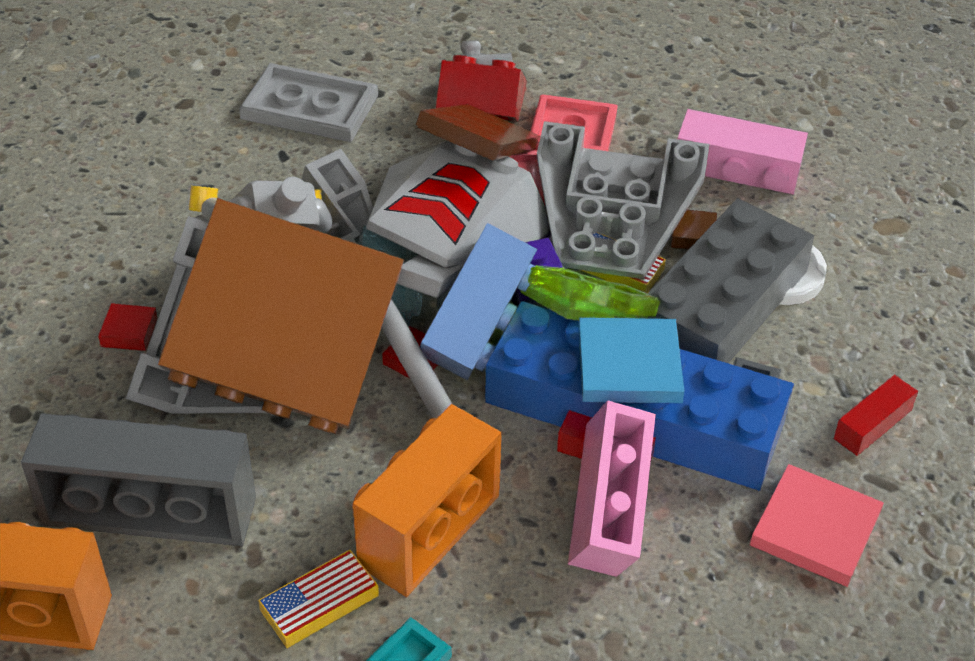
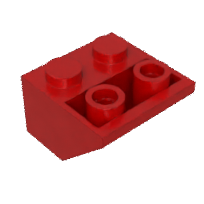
[436,55,527,122]

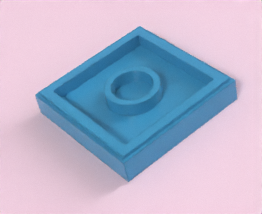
[578,318,684,403]

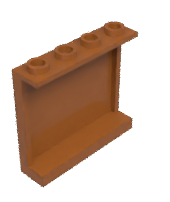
[158,198,404,434]

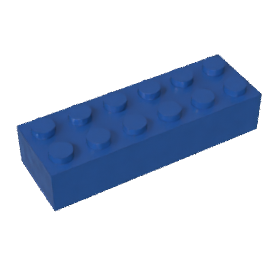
[485,301,794,491]

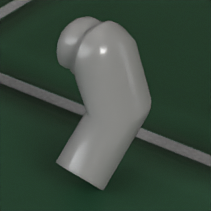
[460,40,513,66]

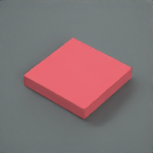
[530,94,618,151]
[750,464,884,587]

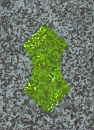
[528,265,660,317]

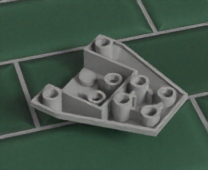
[537,121,710,279]

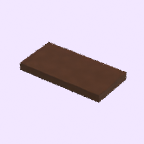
[415,104,540,161]

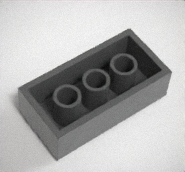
[638,198,815,363]
[21,413,256,546]

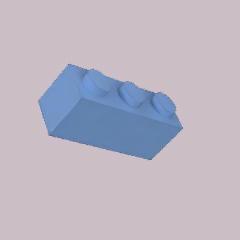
[420,223,538,380]

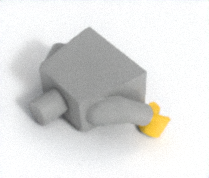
[189,177,332,233]

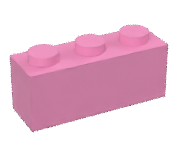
[677,109,808,195]
[568,401,656,577]

